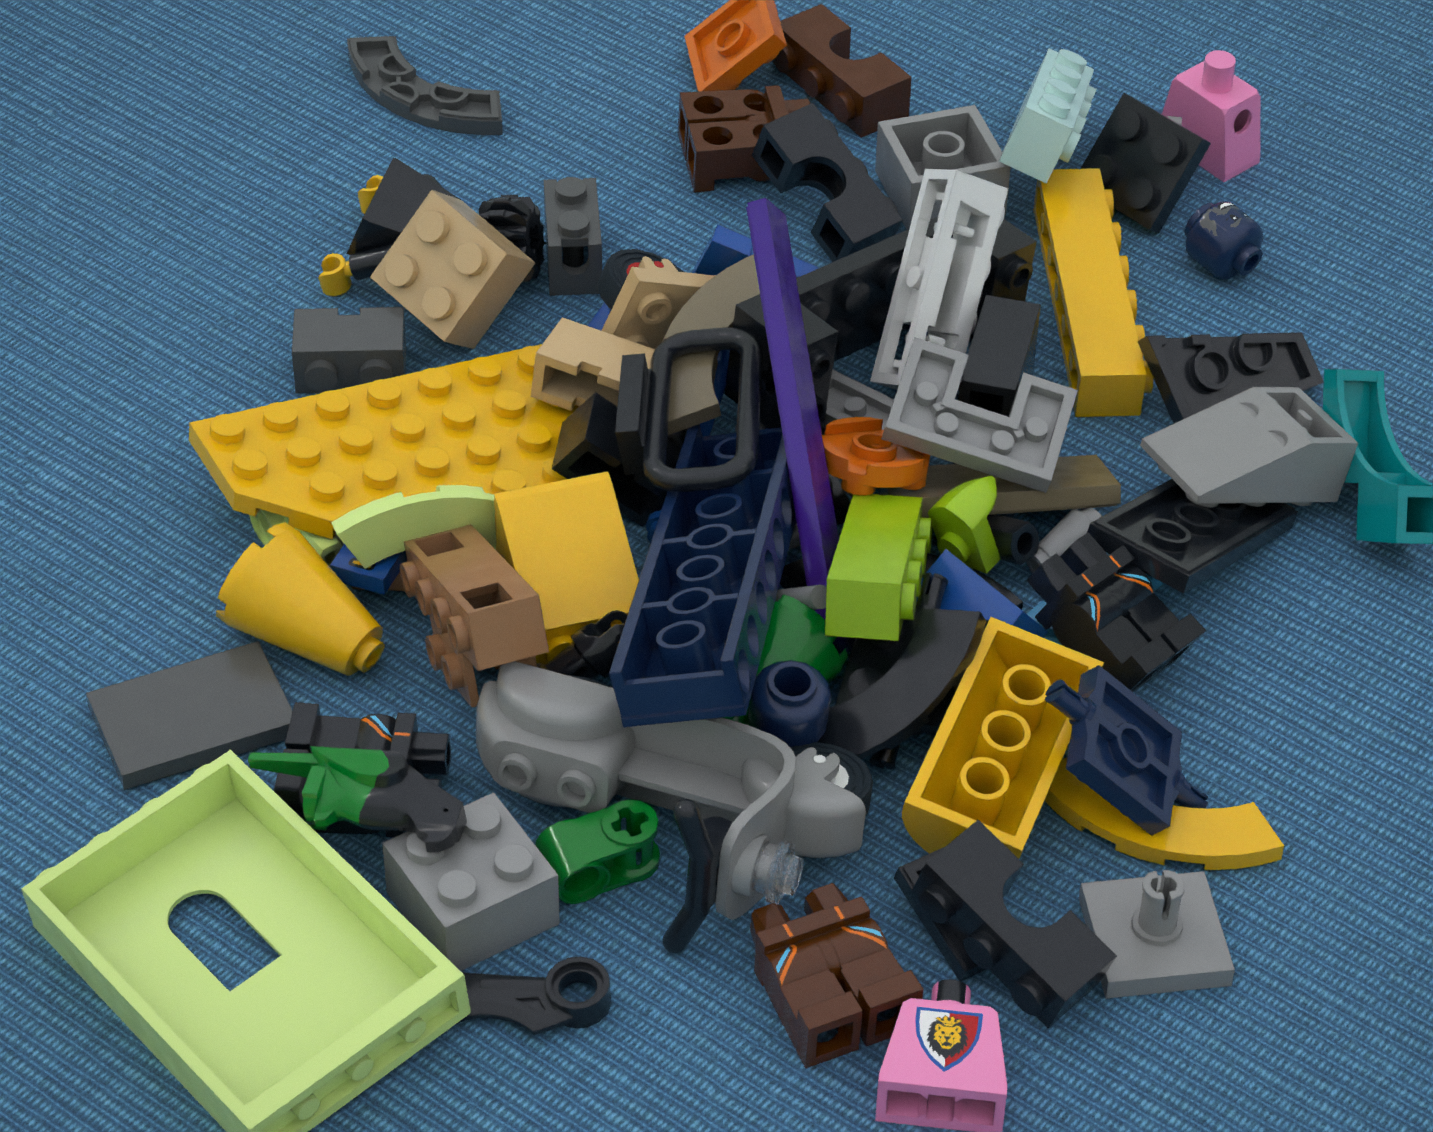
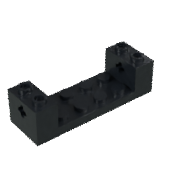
[724,216,1037,429]

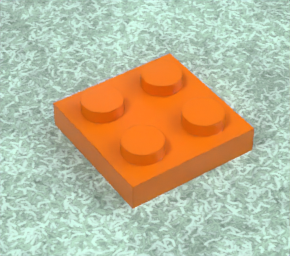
[684,0,787,92]

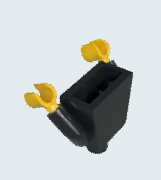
[318,157,461,296]

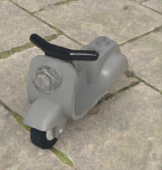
[476,661,873,953]

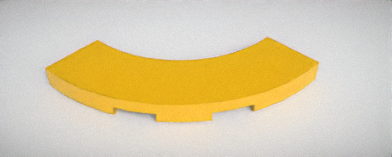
[1045,757,1284,870]

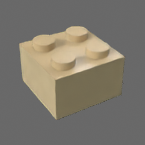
[370,190,535,349]

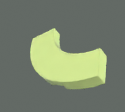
[331,485,496,569]

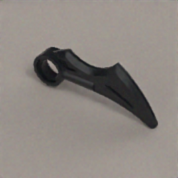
[458,956,612,1035]

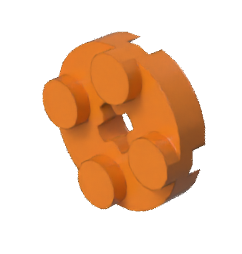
[822,417,931,496]

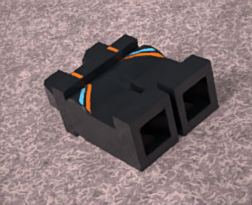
[1027,532,1206,692]
[274,702,451,837]

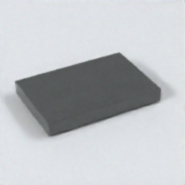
[86,641,293,790]

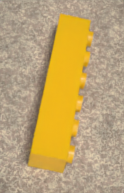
[1033,168,1153,417]

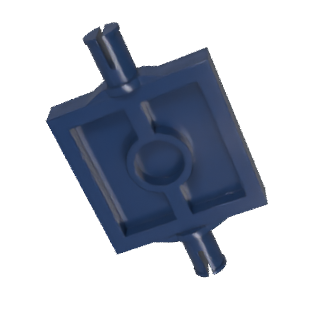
[1045,665,1208,835]

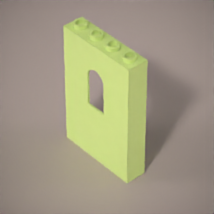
[21,750,471,1132]

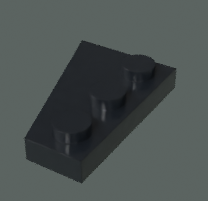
[1137,332,1324,424]

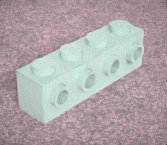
[999,48,1097,184]

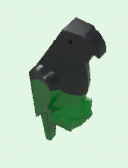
[248,746,467,852]

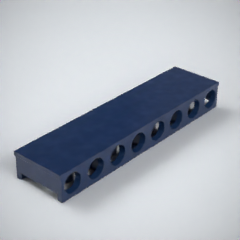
[609,424,796,727]

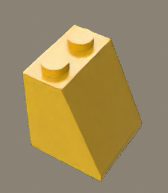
[494,471,639,664]

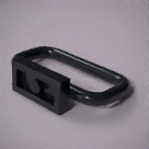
[615,327,763,492]

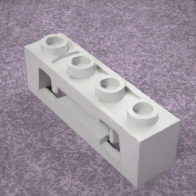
[870,169,1009,390]

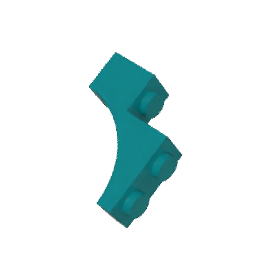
[1323,369,1433,544]

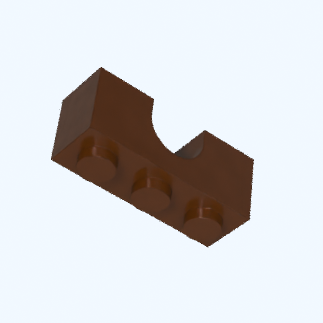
[773,4,912,138]

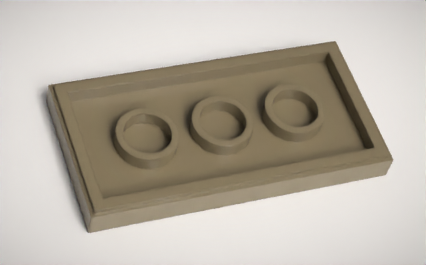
[876,454,1121,518]

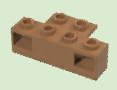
[400,524,549,707]

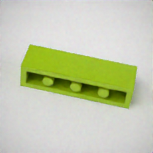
[825,494,932,641]

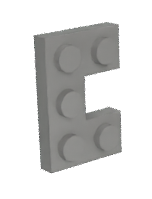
[881,337,1078,493]

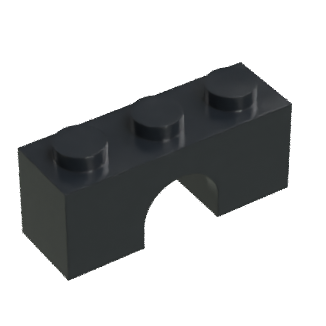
[752,103,903,262]
[911,820,1117,1029]

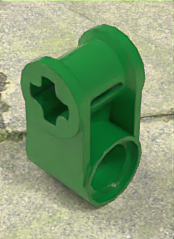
[535,799,660,904]

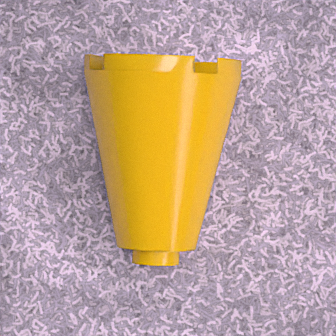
[216,522,385,676]

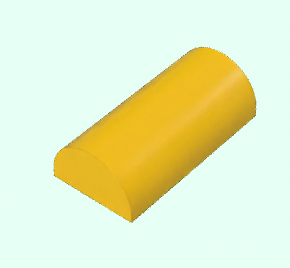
[902,617,1104,859]

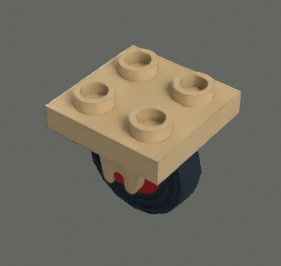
[597,249,715,349]

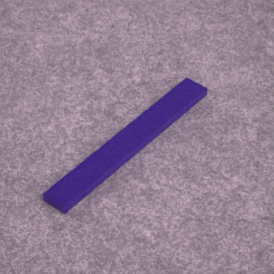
[746,198,855,654]

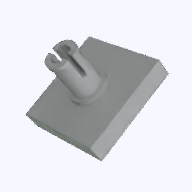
[1079,870,1235,998]

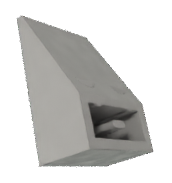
[1140,387,1358,507]

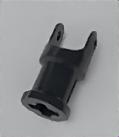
[537,610,628,680]

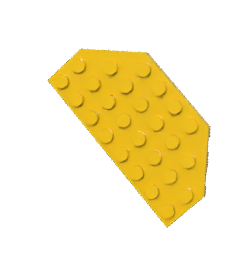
[189,344,580,540]

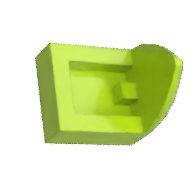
[928,475,1001,574]

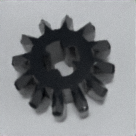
[479,195,546,282]

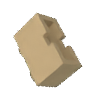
[530,317,655,411]

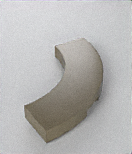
[663,254,760,435]

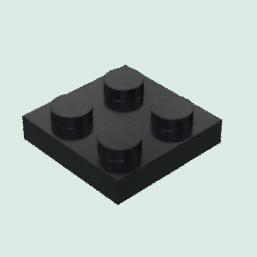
[1080,93,1211,234]

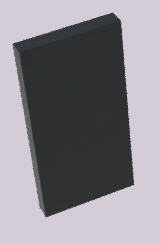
[1087,479,1298,594]

